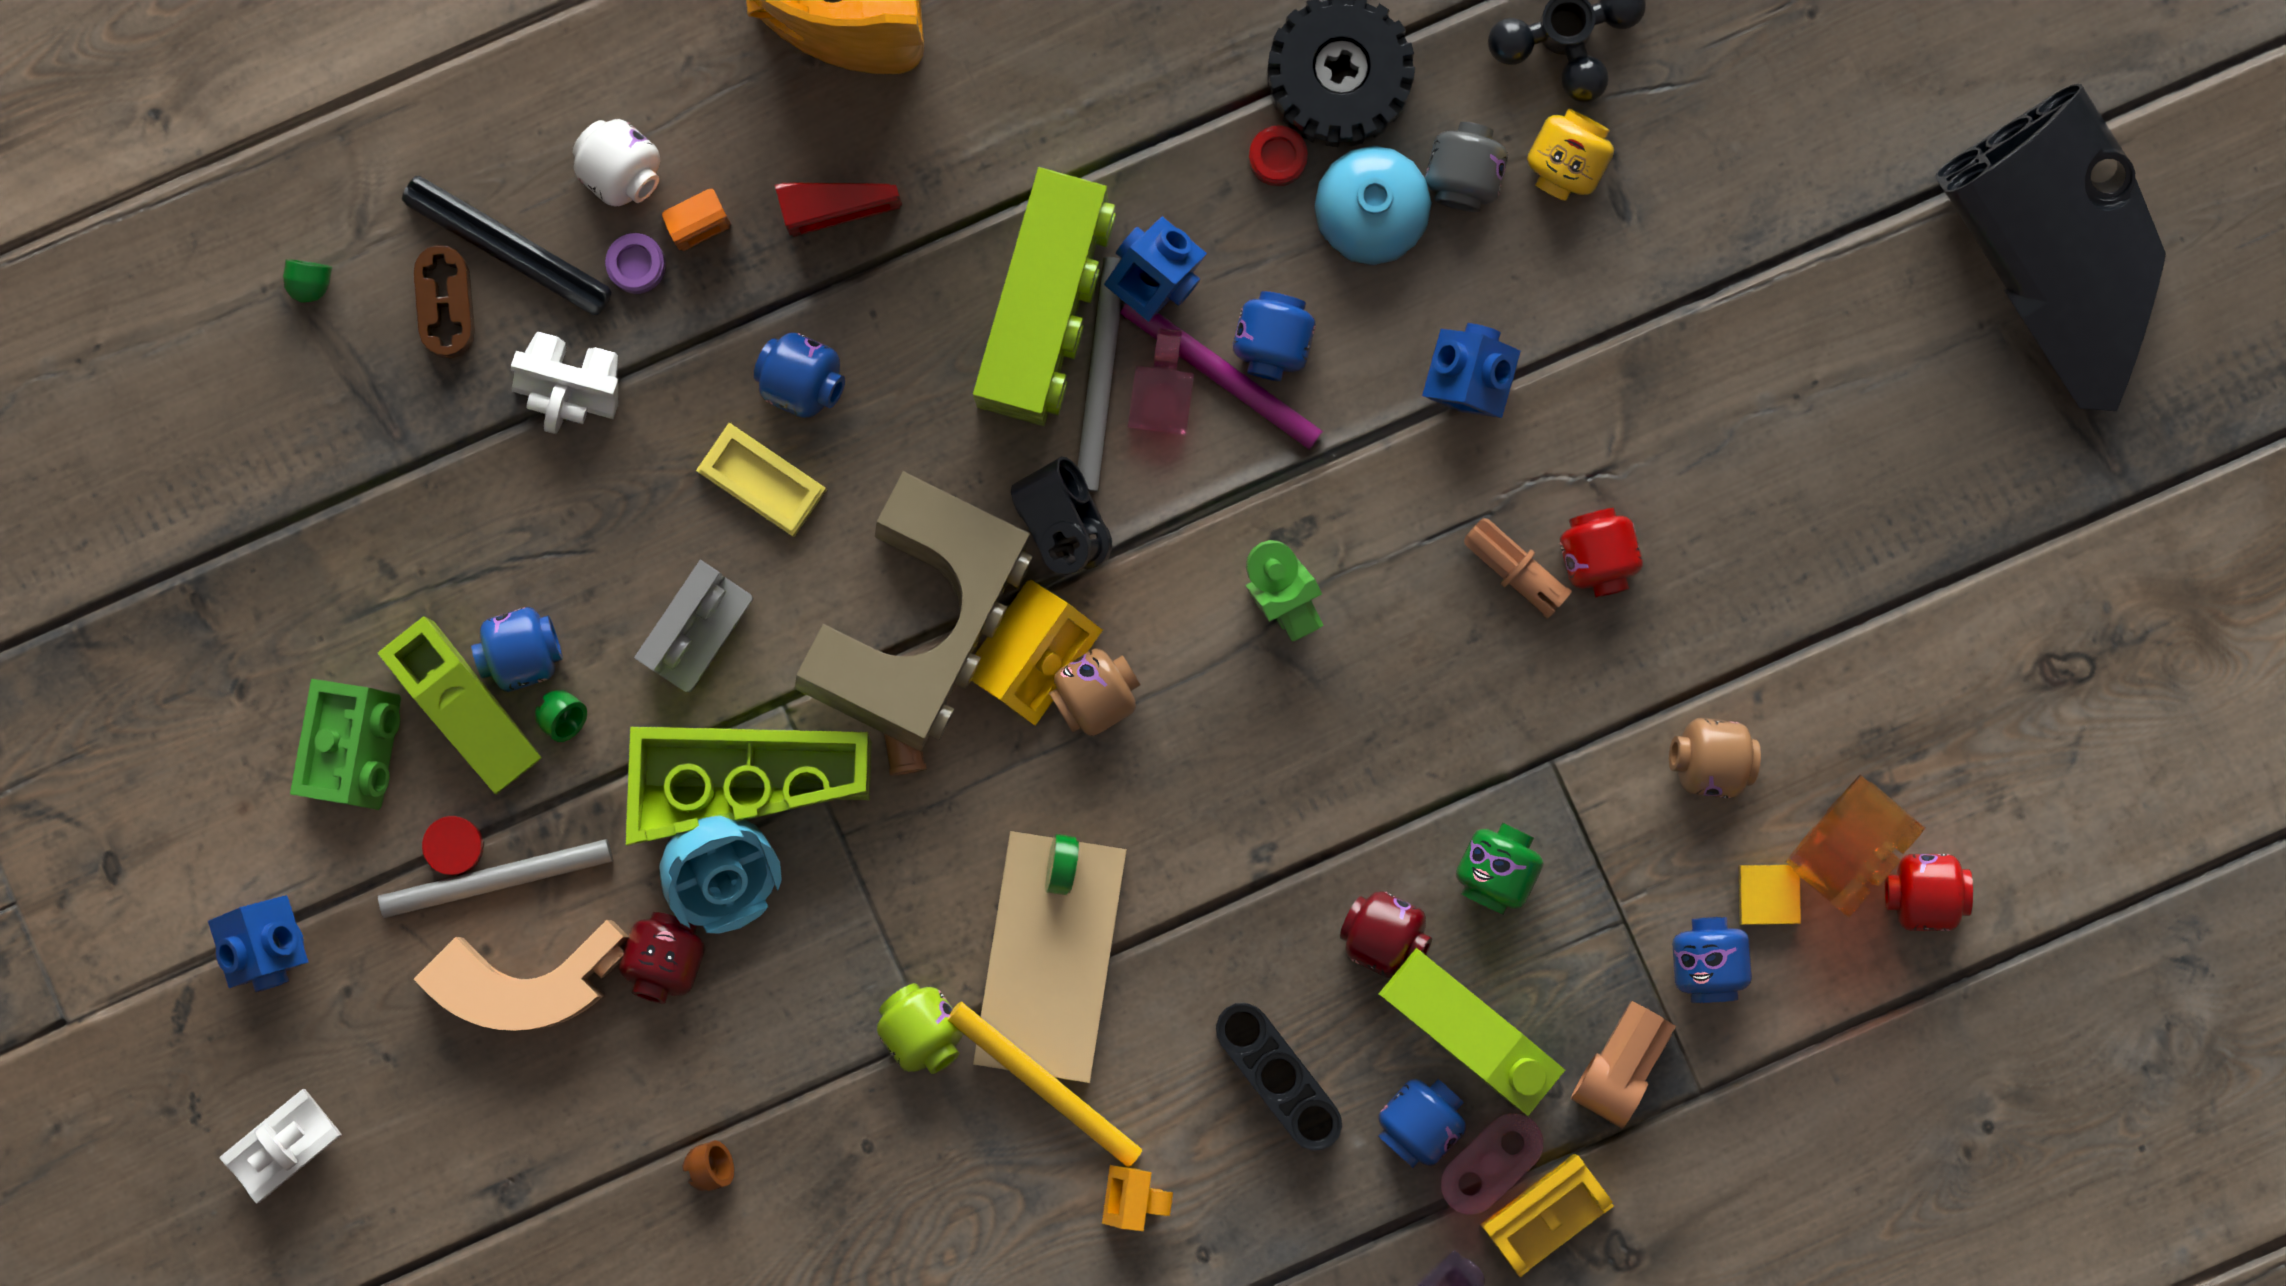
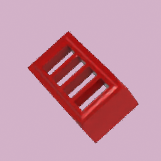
[775,182,902,237]

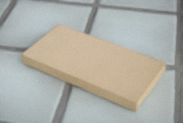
[973,831,1127,1083]

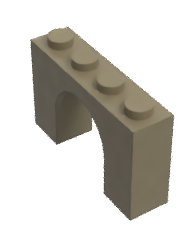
[795,471,1033,752]

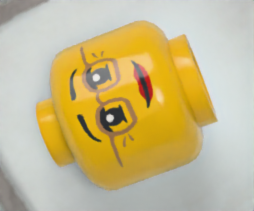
[1527,109,1614,201]

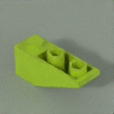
[378,616,542,795]

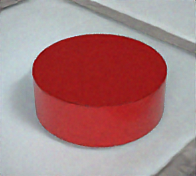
[1249,125,1308,186]
[422,816,484,875]

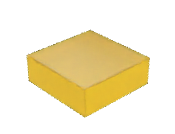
[1738,865,1801,925]

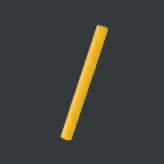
[947,1001,1142,1167]

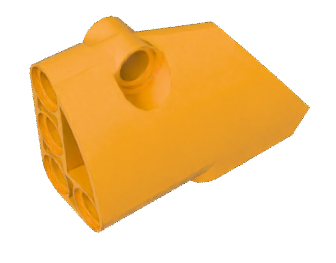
[746,0,924,74]

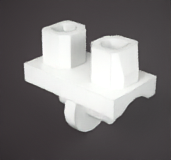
[511,332,618,434]
[219,1089,342,1204]

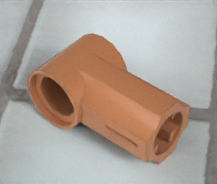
[1571,1001,1676,1129]

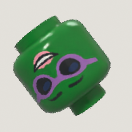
[1456,822,1544,915]

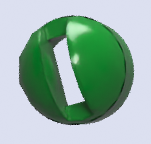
[283,259,332,303]
[535,690,587,742]

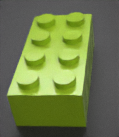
[973,167,1116,426]

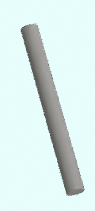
[1077,257,1122,492]
[378,839,613,918]

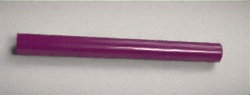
[1120,304,1323,450]

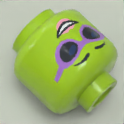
[877,983,964,1074]

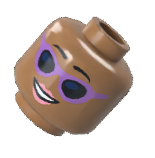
[1049,649,1140,736]
[1669,718,1761,798]

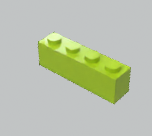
[626,727,872,846]

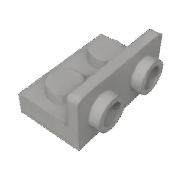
[634,559,753,692]

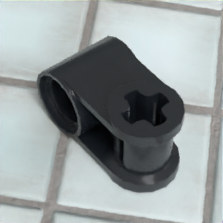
[1011,456,1112,575]

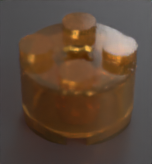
[1785,775,1926,917]

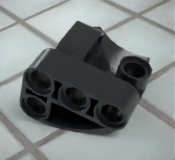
[1936,84,2166,411]

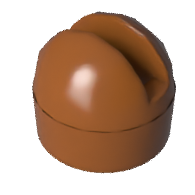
[682,1140,734,1191]

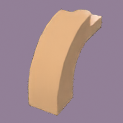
[414,920,629,1031]

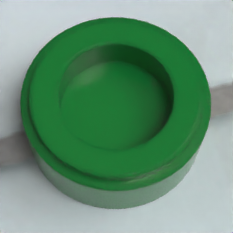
[1045,834,1079,896]

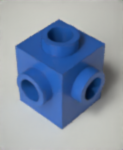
[1103,216,1207,322]
[1422,323,1521,418]
[208,895,308,992]

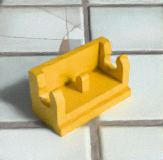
[1480,1154,1614,1277]

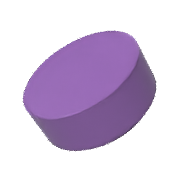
[605,233,666,294]

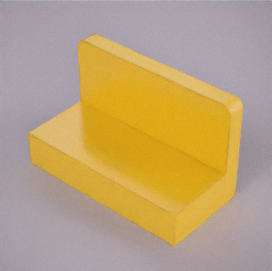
[971,580,1103,726]

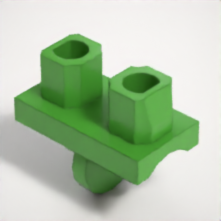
[1246,540,1324,642]

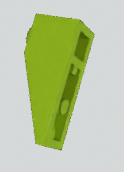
[1379,948,1565,1116]

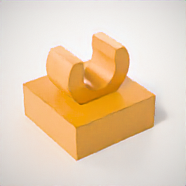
[1102,1165,1173,1232]

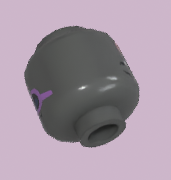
[1425,122,1508,212]

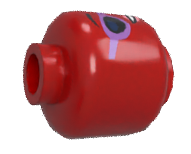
[1560,508,1643,598]
[1884,854,1973,931]

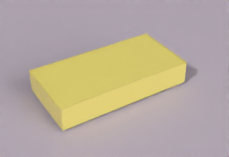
[696,423,827,537]

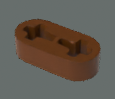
[414,245,475,359]

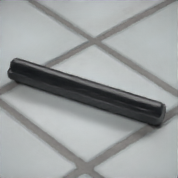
[402,176,612,315]

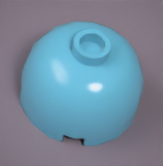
[1314,146,1432,265]
[659,814,782,934]

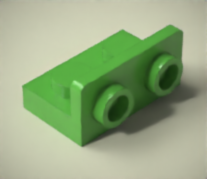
[290,679,401,810]

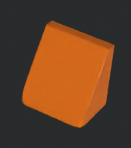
[662,189,731,251]

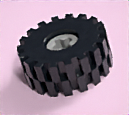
[1267,0,1415,147]

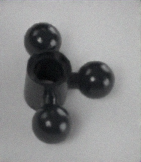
[1488,0,1646,102]

